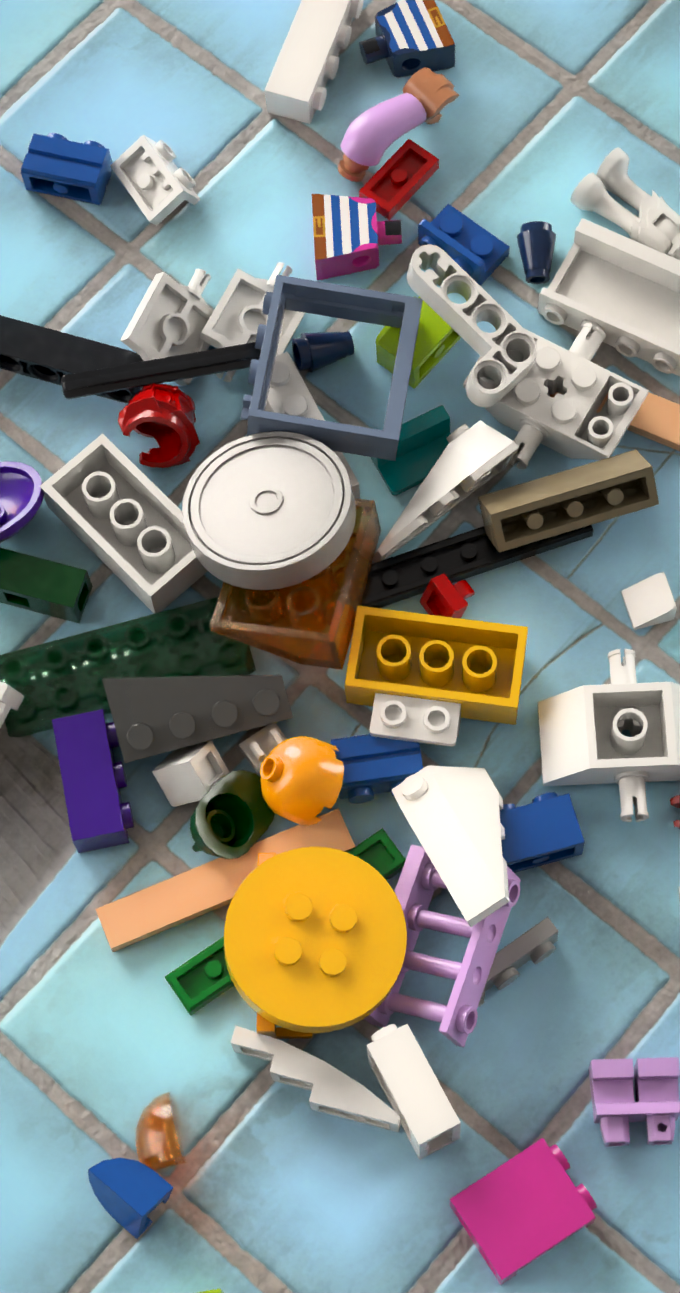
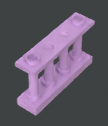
[364,844,521,1047]

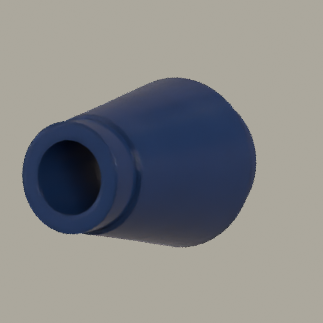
[517,221,556,284]
[292,331,354,373]

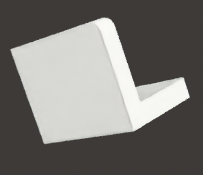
[152,740,230,807]

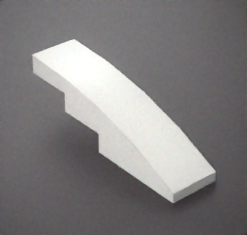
[231,1026,401,1132]

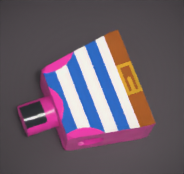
[312,194,402,280]

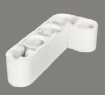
[407,244,538,408]

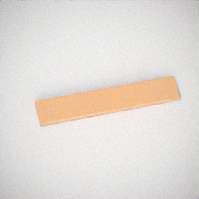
[96,808,355,952]

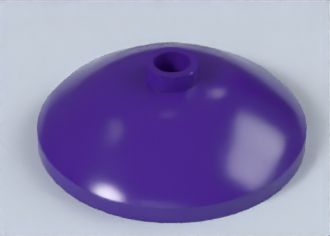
[0,461,44,543]

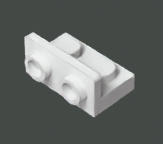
[110,135,200,226]
[369,693,461,747]

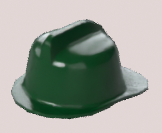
[190,770,275,859]

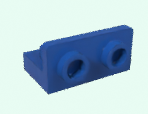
[418,204,510,286]

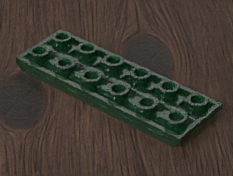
[0,592,256,737]

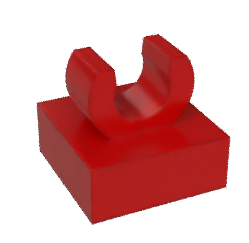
[419,573,475,619]

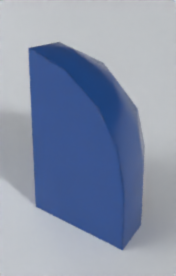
[88,1158,173,1239]

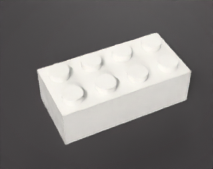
[40,433,207,616]

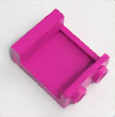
[449,1138,597,1285]

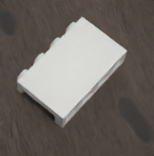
[538,218,680,376]

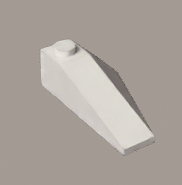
[372,420,519,563]
[392,765,509,927]

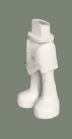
[570,147,680,260]

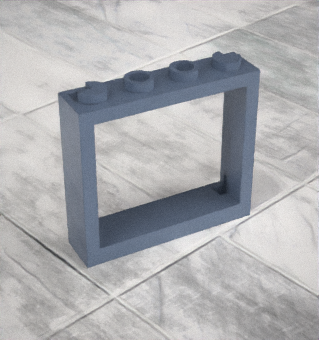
[241,275,423,461]

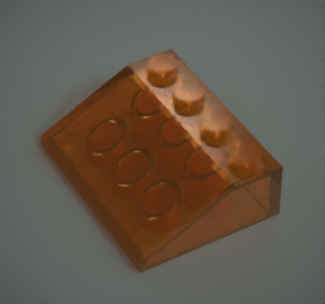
[210,498,381,670]

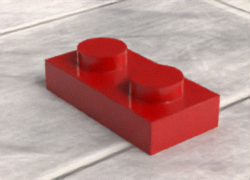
[359,139,439,220]

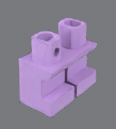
[589,1057,680,1147]

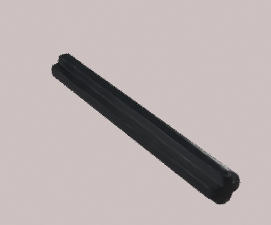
[61,342,261,399]

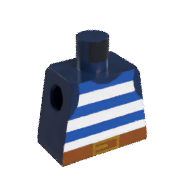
[359,0,455,78]

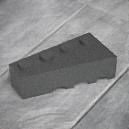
[102,675,293,763]

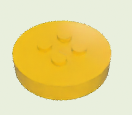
[224,847,407,1033]

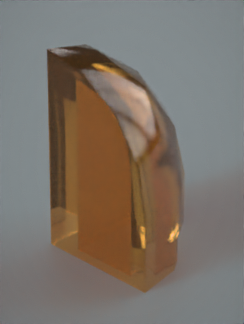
[136,1092,186,1171]

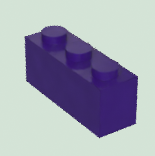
[52,709,134,853]

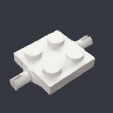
[199,262,305,382]
[120,269,213,389]

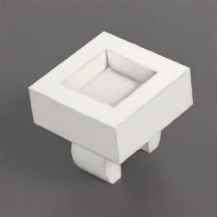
[239,723,287,777]

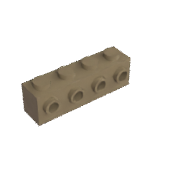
[478,449,659,552]

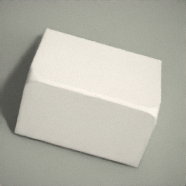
[621,572,677,630]

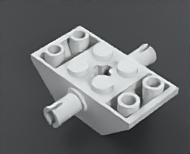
[463,323,649,469]
[538,649,680,822]

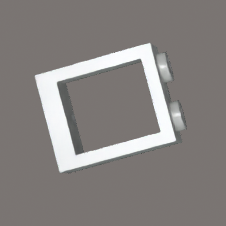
[366,1023,461,1159]

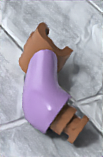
[337,68,459,182]

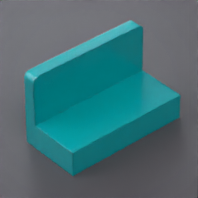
[370,405,451,496]

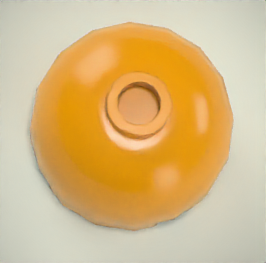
[260,736,344,826]

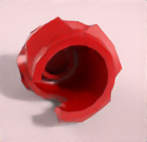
[118,383,200,468]

